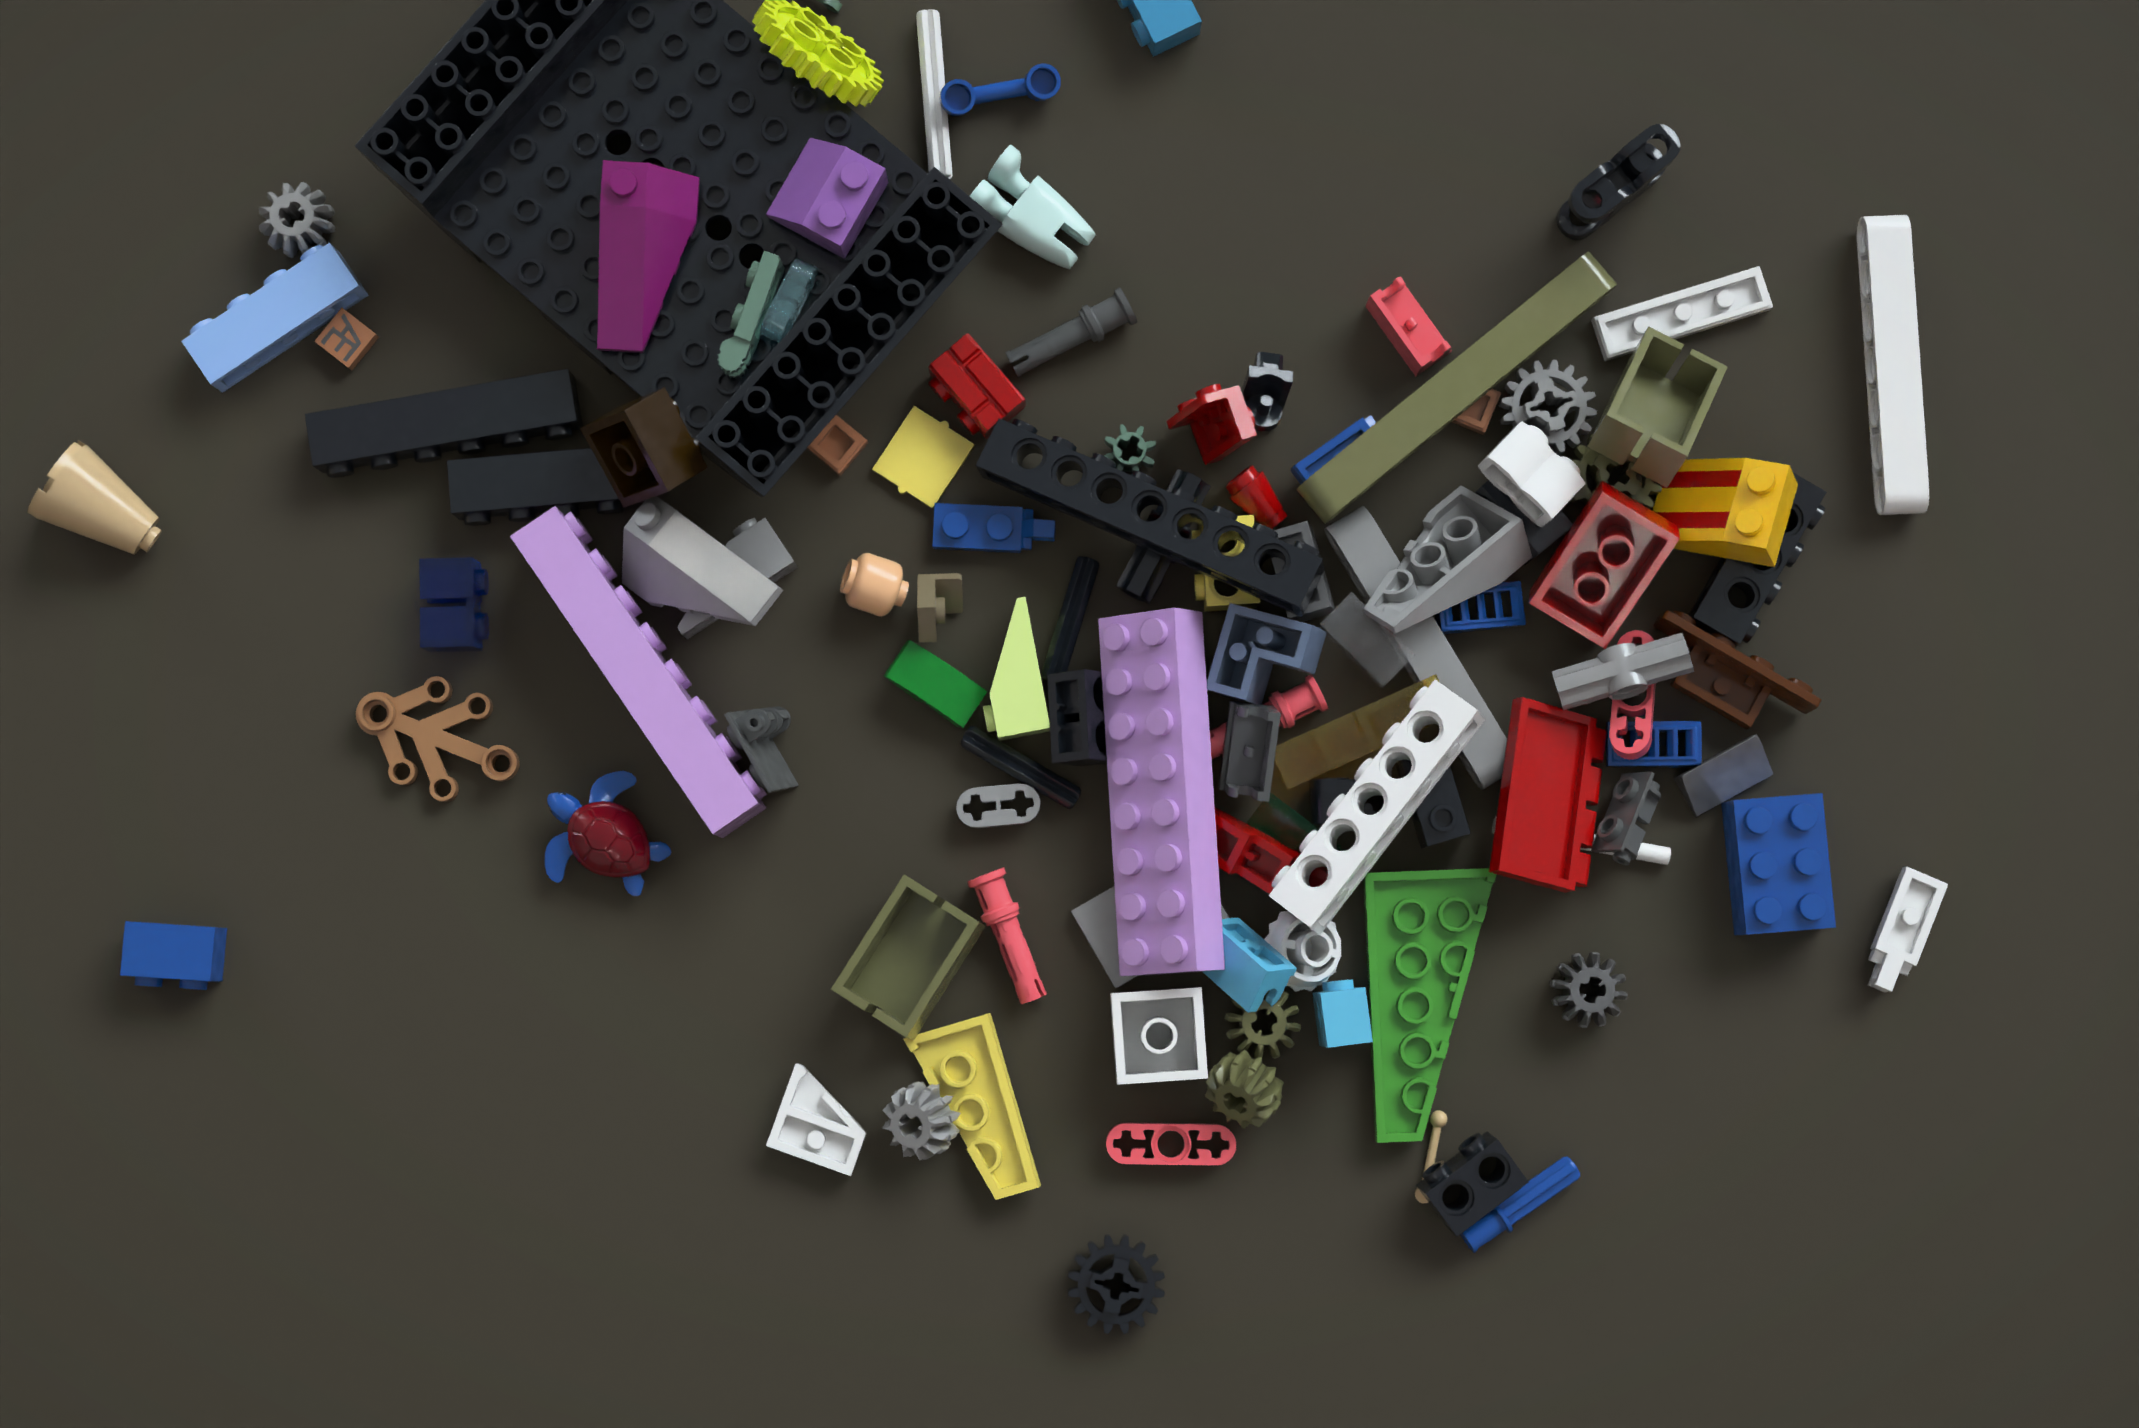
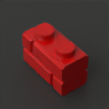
[928,333,1026,439]

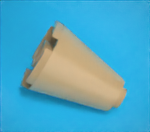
[27,440,162,555]

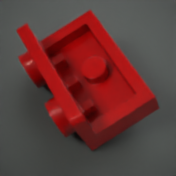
[1166,384,1257,465]

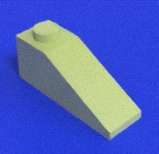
[983,597,1050,741]

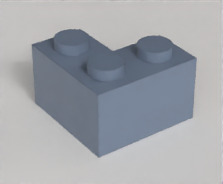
[1207,603,1327,704]

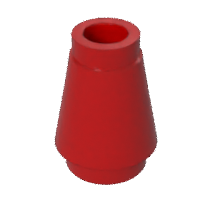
[1225,465,1287,529]

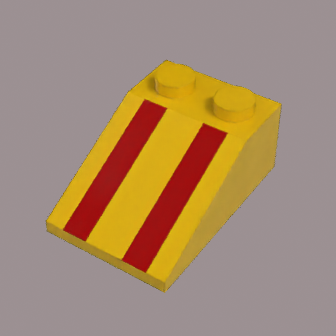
[1653,458,1798,567]

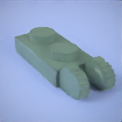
[717,251,785,379]

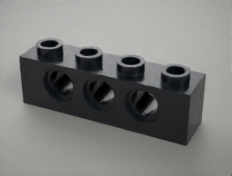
[1689,473,1827,646]

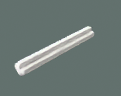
[916,9,953,179]

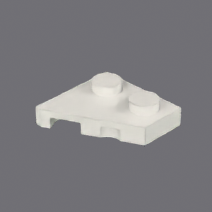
[766,1063,867,1176]

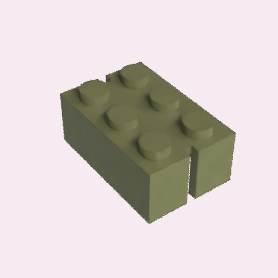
[1587,326,1728,488]
[831,874,986,1040]

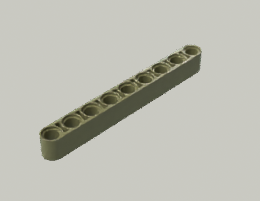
[1296,251,1617,524]

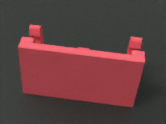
[1365,276,1452,377]

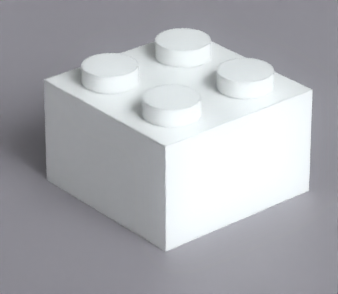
[1110,987,1208,1085]

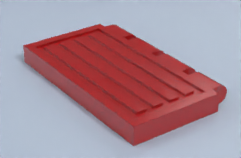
[1489,697,1607,893]

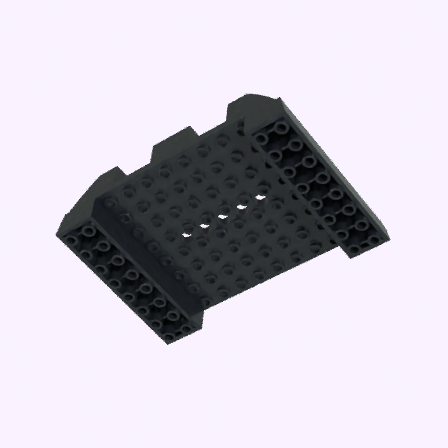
[355,0,1003,497]

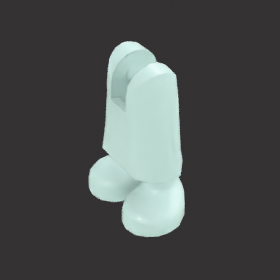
[970,145,1096,269]

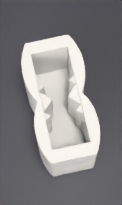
[1478,421,1586,527]

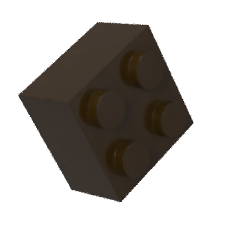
[580,387,708,507]

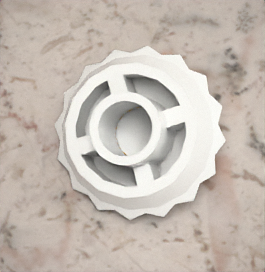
[1264,911,1342,992]

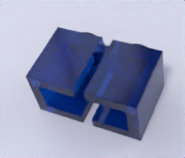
[419,557,489,652]

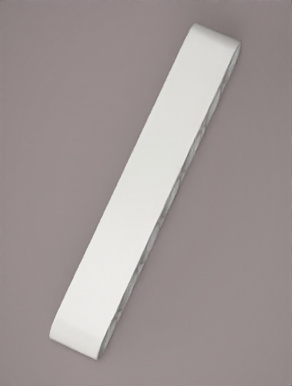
[1857,215,1929,515]

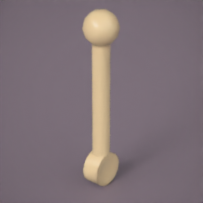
[1415,1110,1448,1203]

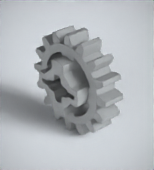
[1499,359,1597,455]

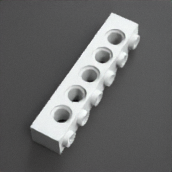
[1268,680,1485,935]

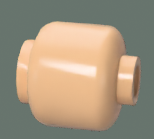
[840,553,909,617]

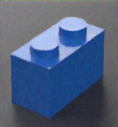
[120,921,227,990]

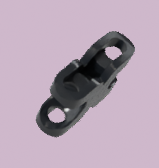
[1556,124,1681,240]

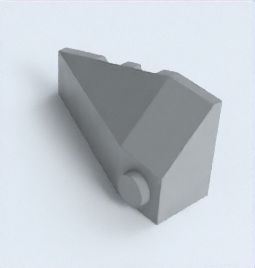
[622,496,784,626]

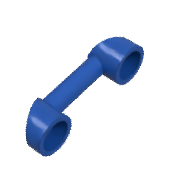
[940,63,1061,117]

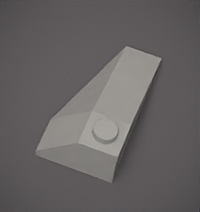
[1363,485,1532,633]

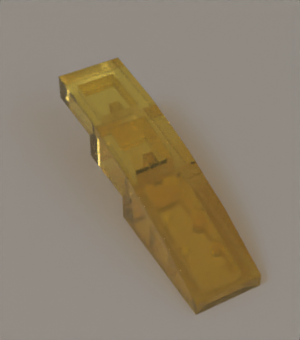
[1274,674,1439,790]

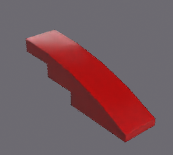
[1215,807,1328,894]

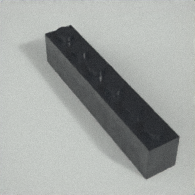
[305,369,583,478]

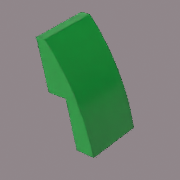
[884,640,987,728]

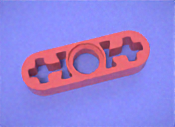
[1609,630,1656,760]
[1106,1122,1236,1165]

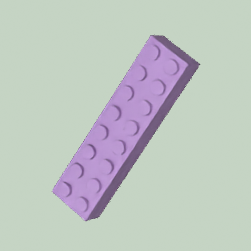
[510,506,767,838]
[1098,607,1225,976]

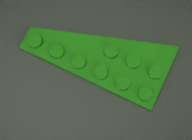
[1363,868,1497,1143]

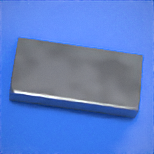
[1674,734,1773,817]

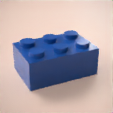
[1721,793,1836,935]

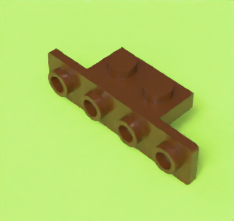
[1653,610,1822,730]

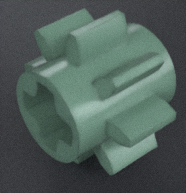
[1104,424,1156,473]

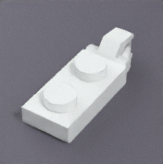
[1868,866,1948,992]

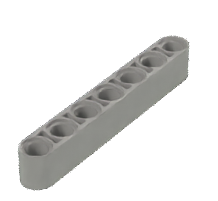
[1324,506,1507,790]

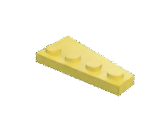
[903,1013,1041,1200]

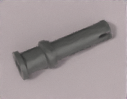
[1005,287,1138,378]

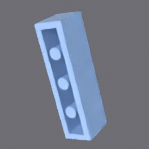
[181,242,368,393]

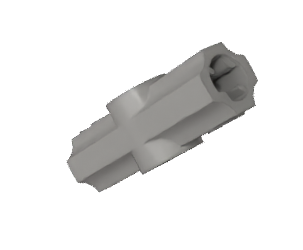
[1552,633,1694,710]

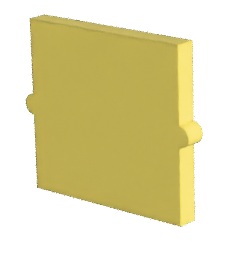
[872,406,975,509]

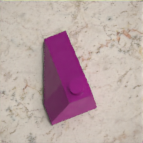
[597,160,700,353]

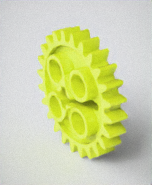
[752,0,884,107]

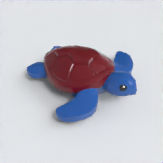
[545,771,672,896]

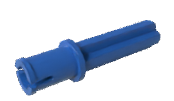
[1460,1156,1581,1253]

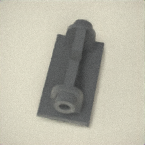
[1591,772,1662,865]

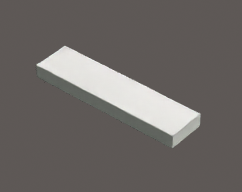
[1591,266,1773,361]

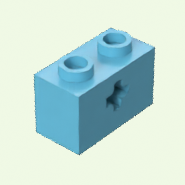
[1312,979,1373,1048]

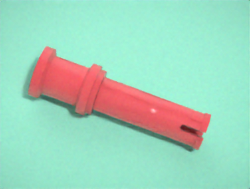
[1210,674,1329,759]
[967,867,1047,1005]

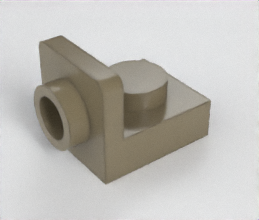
[917,573,963,642]

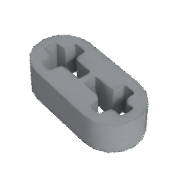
[956,784,1040,828]

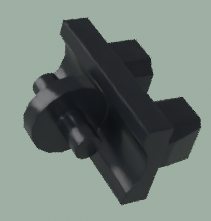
[1241,352,1293,431]

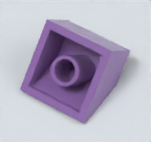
[766,138,888,259]

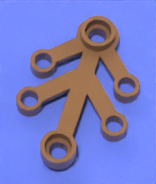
[356,676,520,802]

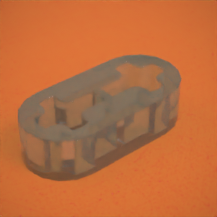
[760,258,819,343]

